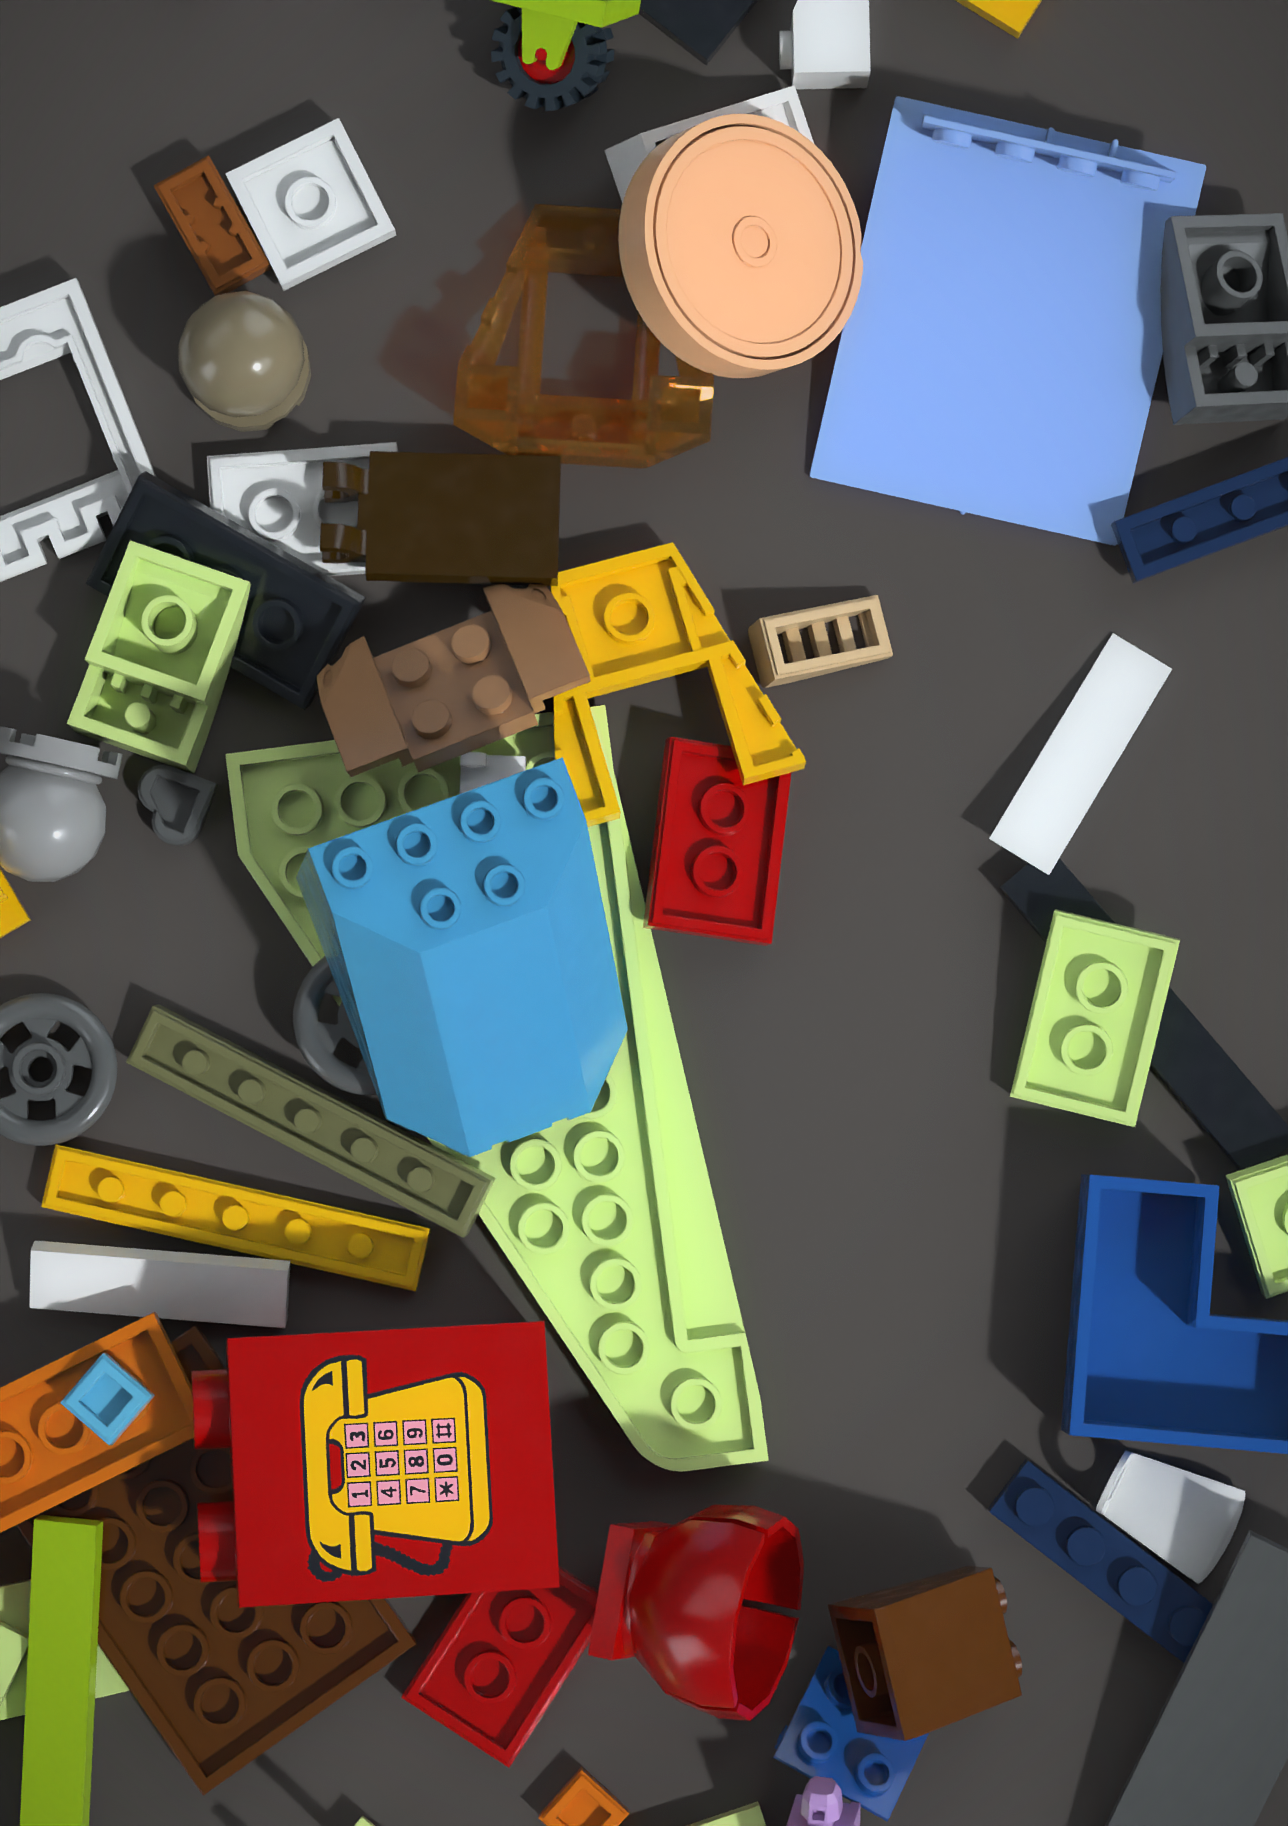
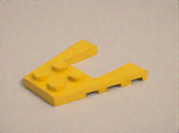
[550,542,806,827]

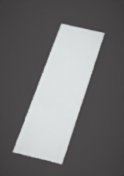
[989,633,1172,875]

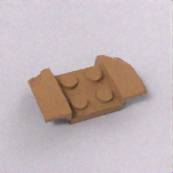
[316,584,591,777]

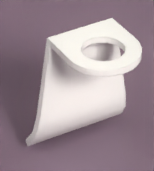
[1096,1450,1245,1584]

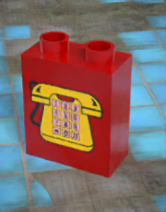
[191,1321,560,1608]

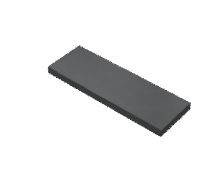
[1104,1530,1288,1826]

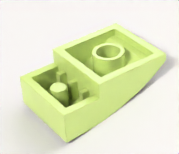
[67,540,251,774]

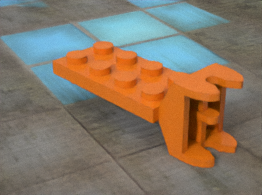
[0,1312,194,1533]

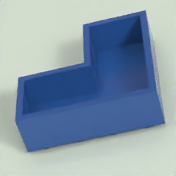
[1061,1174,1288,1454]

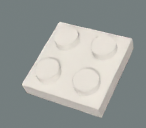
[226,118,396,291]

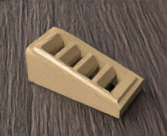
[748,595,893,688]

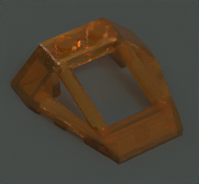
[453,204,714,469]

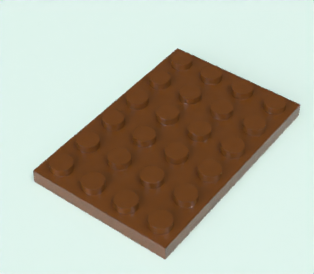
[17,1325,417,1796]

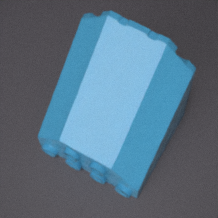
[296,757,628,1157]

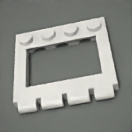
[0,278,156,582]

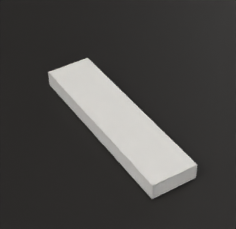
[30,1241,290,1328]

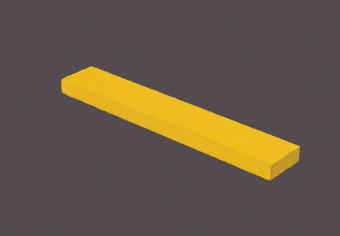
[41,1144,431,1291]

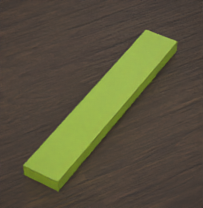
[20,1515,103,1826]

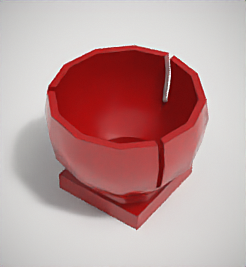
[588,1504,804,1721]

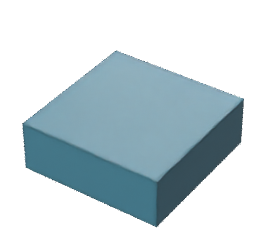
[60,1353,155,1445]

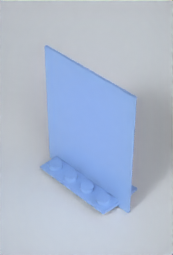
[810,96,1206,546]

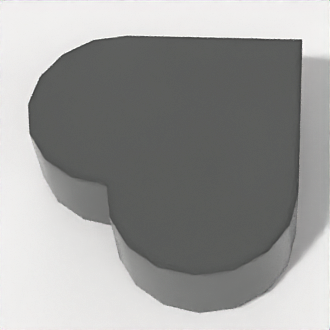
[138,765,219,847]

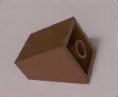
[828,1566,1022,1741]

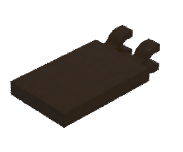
[320,451,561,586]

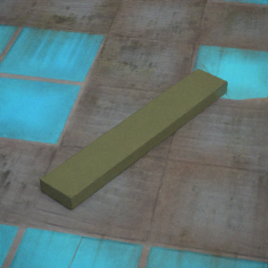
[126,1004,495,1238]

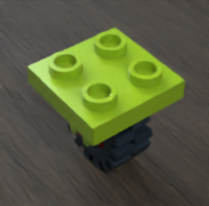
[491,0,641,111]

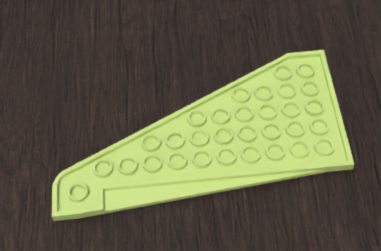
[225,705,769,1472]

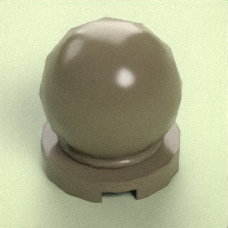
[177,291,311,432]

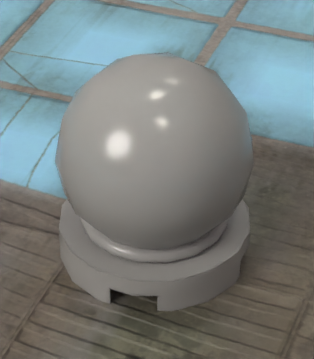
[0,726,123,882]

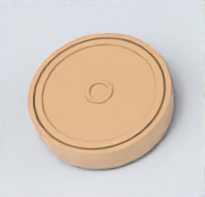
[618,114,863,378]

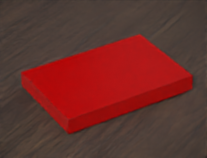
[643,737,792,946]
[401,1566,598,1768]

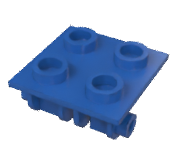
[773,1646,929,1821]

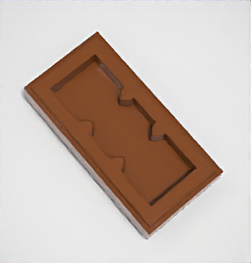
[153,155,272,296]

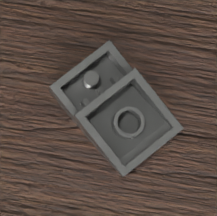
[1160,213,1288,425]

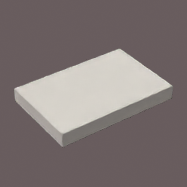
[207,442,398,576]

